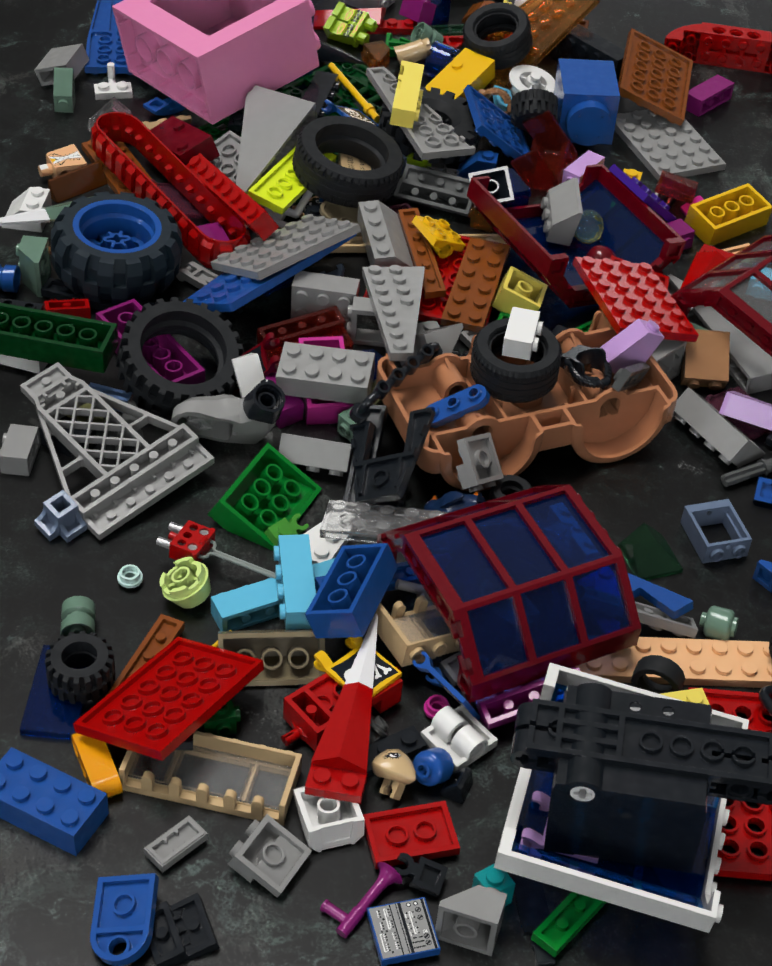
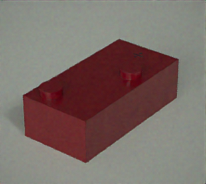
[150,116,220,165]

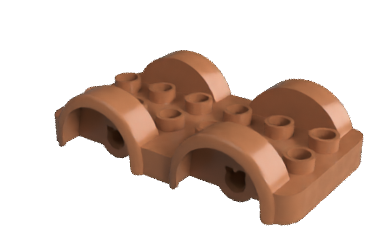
[376,311,678,492]

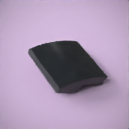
[150,892,220,966]

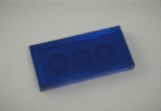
[19,645,89,740]

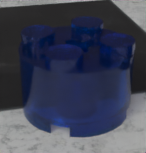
[423,41,460,78]

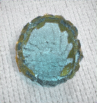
[574,210,604,244]

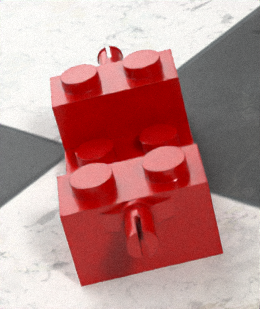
[281,666,403,751]

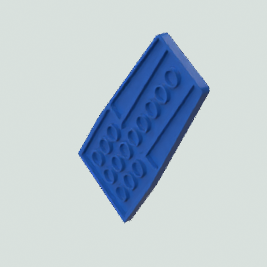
[84,0,133,75]
[183,234,357,312]

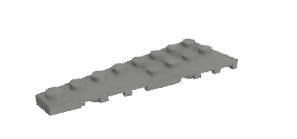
[366,67,476,160]
[362,265,425,361]

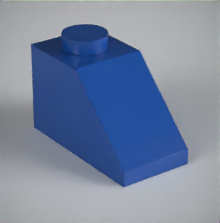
[456,150,499,179]

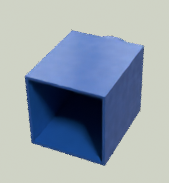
[554,58,620,146]

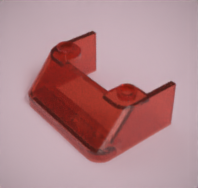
[511,110,578,192]

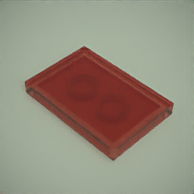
[655,170,699,204]

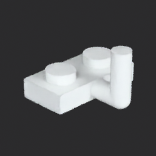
[94,62,133,100]

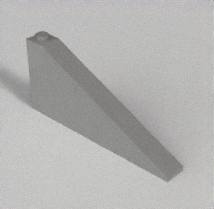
[236,85,317,194]
[667,274,772,395]

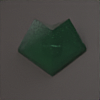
[618,523,683,580]

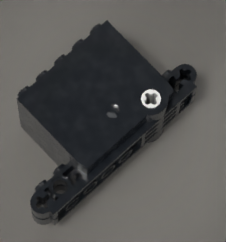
[510,683,772,873]

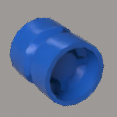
[0,264,21,293]

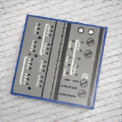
[366,897,441,966]

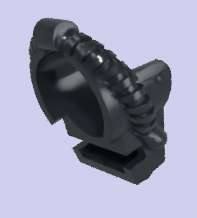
[560,345,612,389]

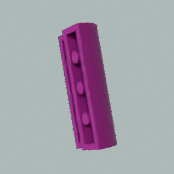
[474,666,581,730]

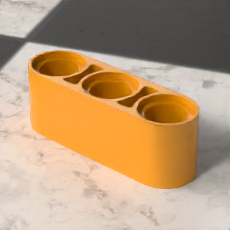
[71,733,123,797]

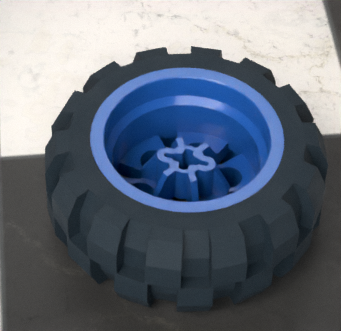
[51,191,183,305]

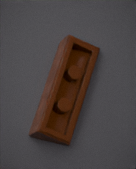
[48,161,107,203]

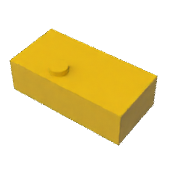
[425,48,495,105]
[684,183,772,246]

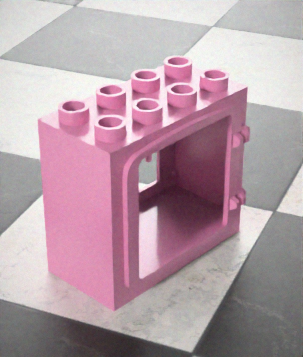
[112,0,321,125]

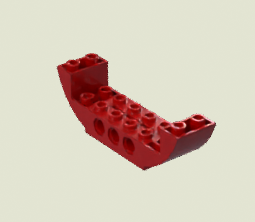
[664,22,772,74]

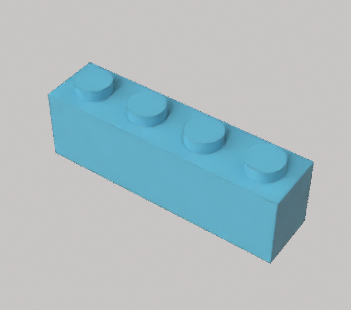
[273,534,316,630]

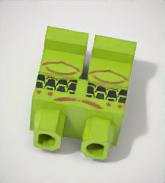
[323,1,378,48]

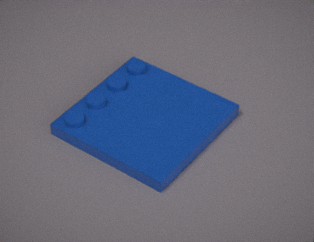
[463,84,535,170]

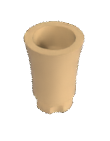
[393,38,434,66]

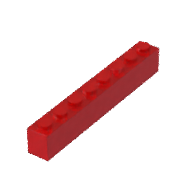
[186,153,279,241]

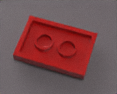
[363,801,460,869]

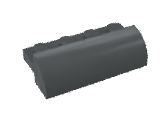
[393,164,475,218]

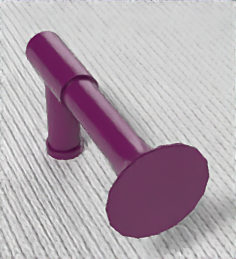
[320,862,403,938]

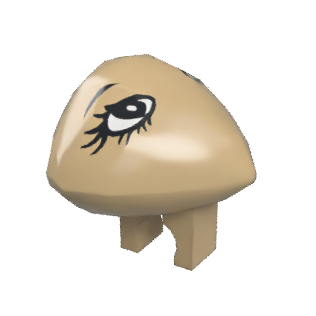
[371,749,416,801]

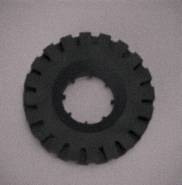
[378,86,481,164]

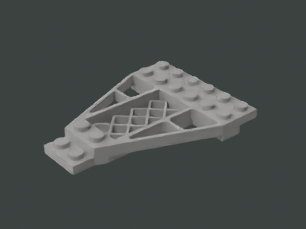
[20,362,214,540]

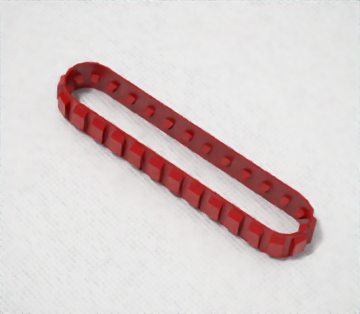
[91,112,251,270]

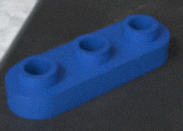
[426,384,490,428]

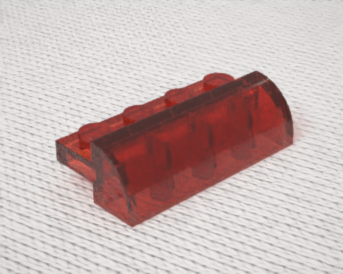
[257,306,354,364]

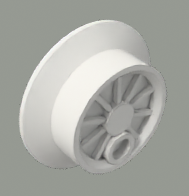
[509,65,555,96]

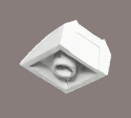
[293,786,365,853]

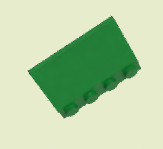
[207,443,322,551]

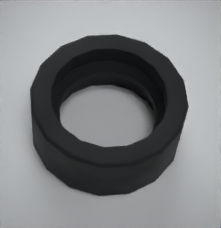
[631,655,685,694]

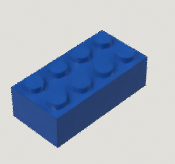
[305,543,398,639]
[0,747,109,856]

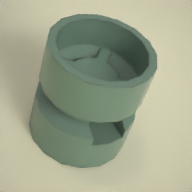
[410,22,444,55]
[60,596,96,637]

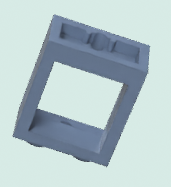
[680,499,752,563]

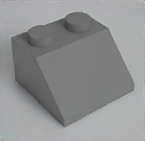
[435,885,507,956]

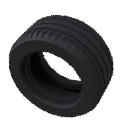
[463,2,533,70]
[470,318,562,403]

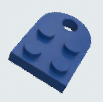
[90,873,159,966]

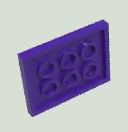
[608,164,677,222]

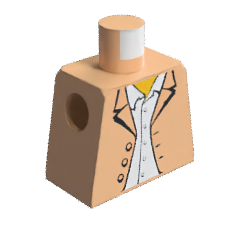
[38,144,87,178]

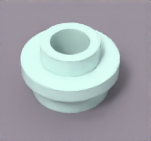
[117,564,143,588]

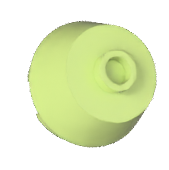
[160,557,211,609]

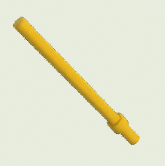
[328,62,380,123]

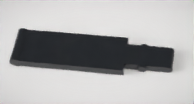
[508,872,555,966]

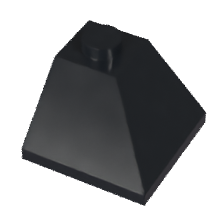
[468,166,515,209]

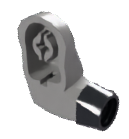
[171,379,286,444]

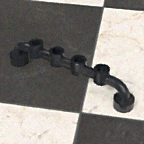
[350,342,443,424]

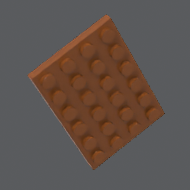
[618,28,693,126]

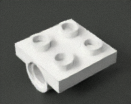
[420,705,498,771]

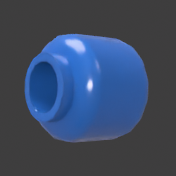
[413,747,454,787]

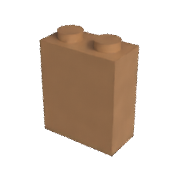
[681,329,730,391]

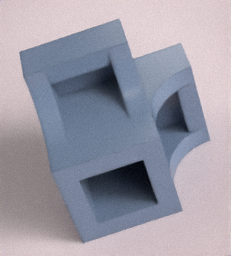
[34,490,87,543]

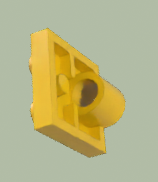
[412,215,466,258]

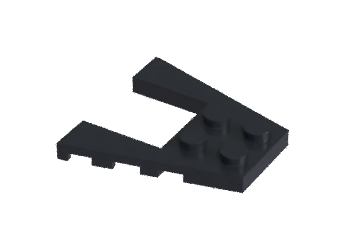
[350,407,436,506]

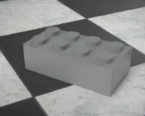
[276,342,375,404]

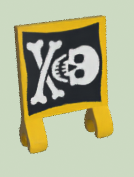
[313,637,402,697]

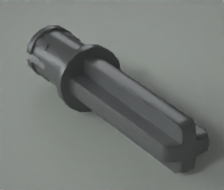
[721,458,772,487]

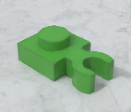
[264,513,309,546]

